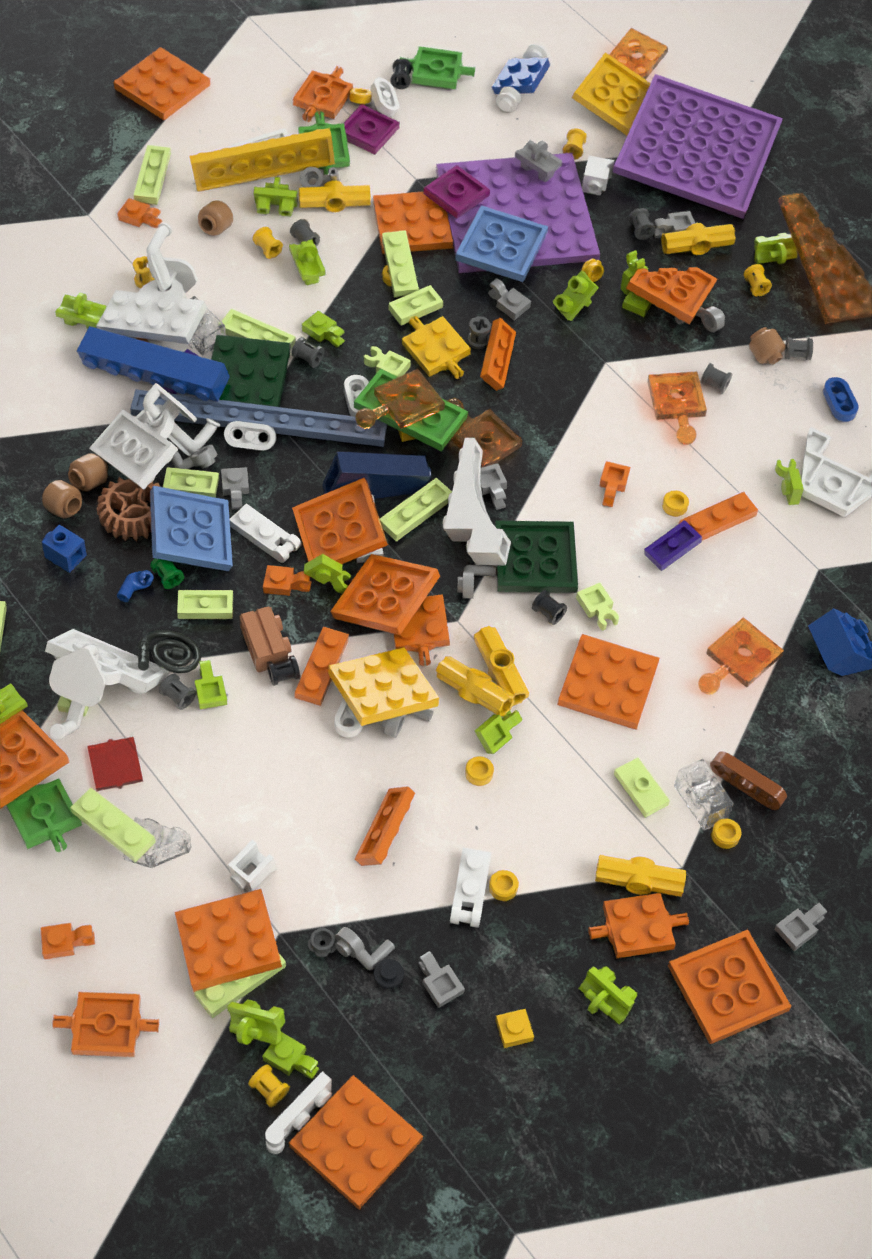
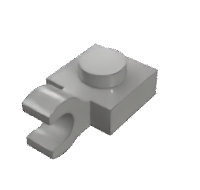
[654,211,695,238]
[488,279,531,320]
[480,463,507,510]
[221,467,249,510]
[775,903,827,951]
[418,951,465,1008]

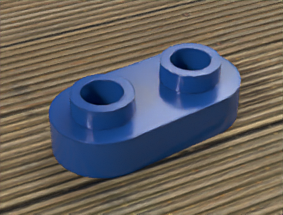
[823,377,859,422]

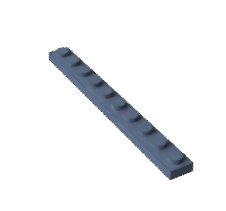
[130,389,387,447]

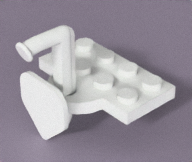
[96,223,207,344]
[89,383,220,489]
[45,629,169,741]

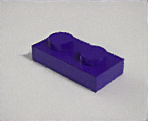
[644,520,702,571]

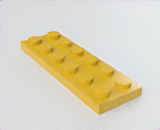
[189,128,335,192]

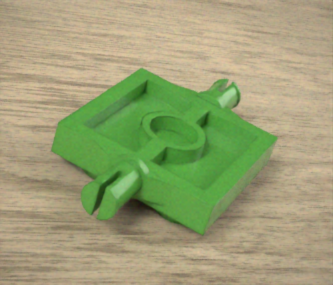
[400,46,476,89]
[298,111,350,175]
[6,778,82,852]

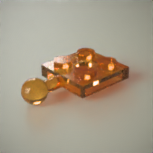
[609,28,668,80]
[355,369,445,429]
[647,371,707,445]
[447,398,523,468]
[698,617,784,695]

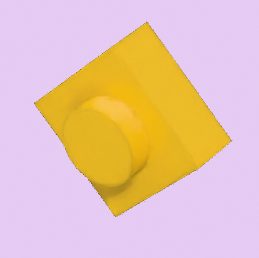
[495,1009,534,1048]

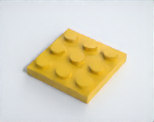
[572,53,651,135]
[328,647,439,726]

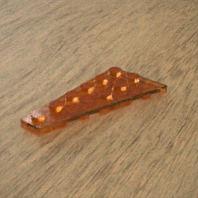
[778,193,872,324]

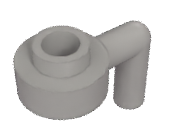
[300,167,340,187]
[675,306,725,332]
[171,442,218,469]
[457,565,496,599]
[382,709,434,738]
[335,927,395,970]

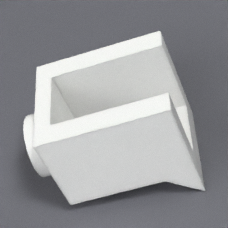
[582,156,615,195]
[228,840,277,891]

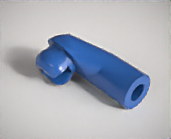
[117,570,154,602]

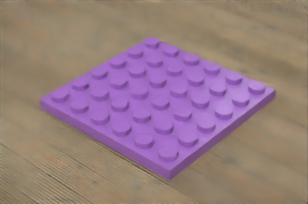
[612,74,783,219]
[436,153,600,273]

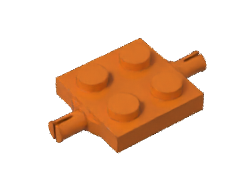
[293,66,353,122]
[394,594,450,666]
[588,893,689,958]
[53,992,160,1057]

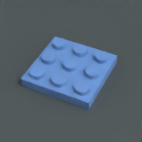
[455,205,548,282]
[150,486,233,571]

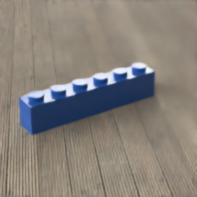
[77,326,230,402]

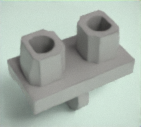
[515,140,562,182]

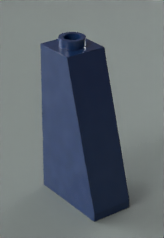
[322,452,431,499]

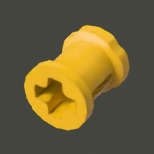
[563,128,587,160]
[253,227,283,259]
[133,256,155,288]
[743,264,772,296]
[248,1065,290,1107]

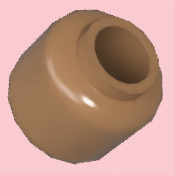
[198,200,233,236]
[749,327,786,365]
[68,453,108,492]
[42,480,82,518]

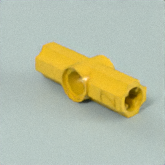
[299,180,371,213]
[661,223,736,255]
[473,626,529,706]
[436,656,515,716]
[595,855,686,897]

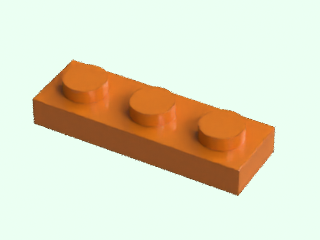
[480,318,516,391]
[679,492,758,541]
[295,626,349,706]
[355,786,415,866]

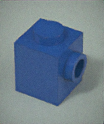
[42,525,87,573]

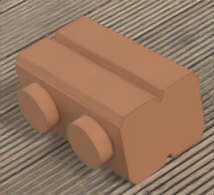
[240,606,292,672]

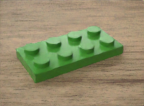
[354,368,468,451]

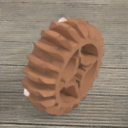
[97,477,160,542]

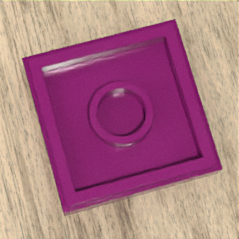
[344,104,400,155]
[423,165,490,219]

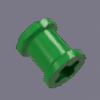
[150,558,184,589]

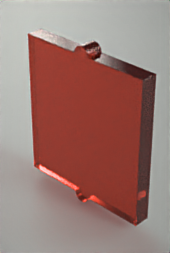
[87,737,143,791]

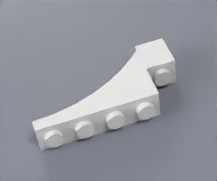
[443,438,511,566]

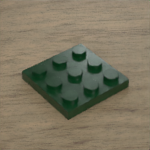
[211,335,291,407]
[495,520,578,593]

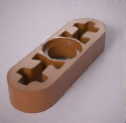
[710,751,787,810]

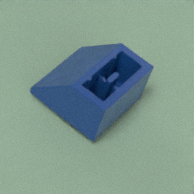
[808,608,872,676]

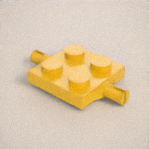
[402,316,471,379]

